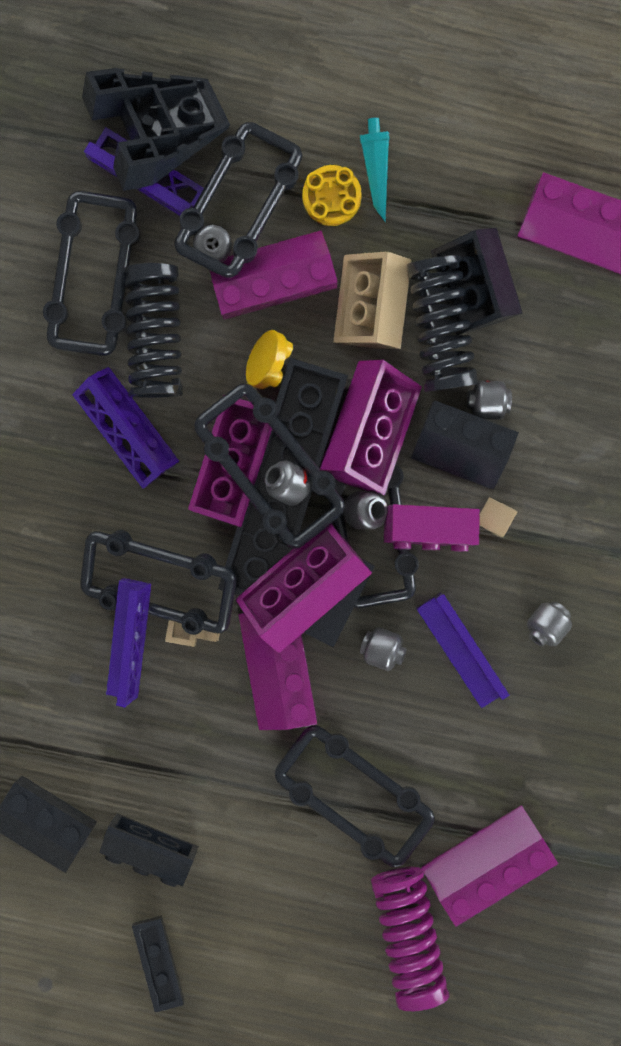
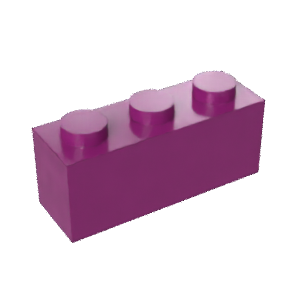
[384,504,480,552]

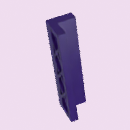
[84,127,204,216]
[72,367,180,489]
[106,578,151,708]
[416,592,510,709]

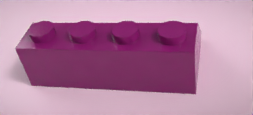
[517,172,621,274]
[210,230,338,320]
[320,360,422,495]
[188,395,272,527]
[235,524,372,653]
[238,613,317,730]
[421,805,558,927]

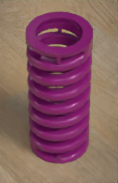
[371,867,450,1012]

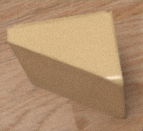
[479,497,517,537]

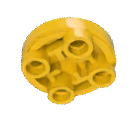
[302,165,362,226]
[246,330,293,389]

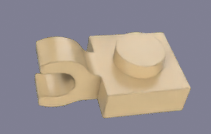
[165,620,220,647]

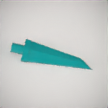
[360,118,390,223]

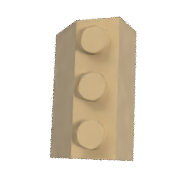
[333,252,412,349]

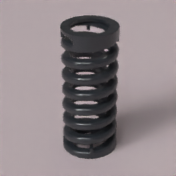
[407,255,478,392]
[124,263,183,398]

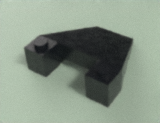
[82,68,230,191]

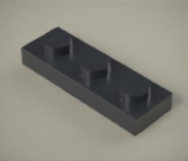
[132,915,185,1013]

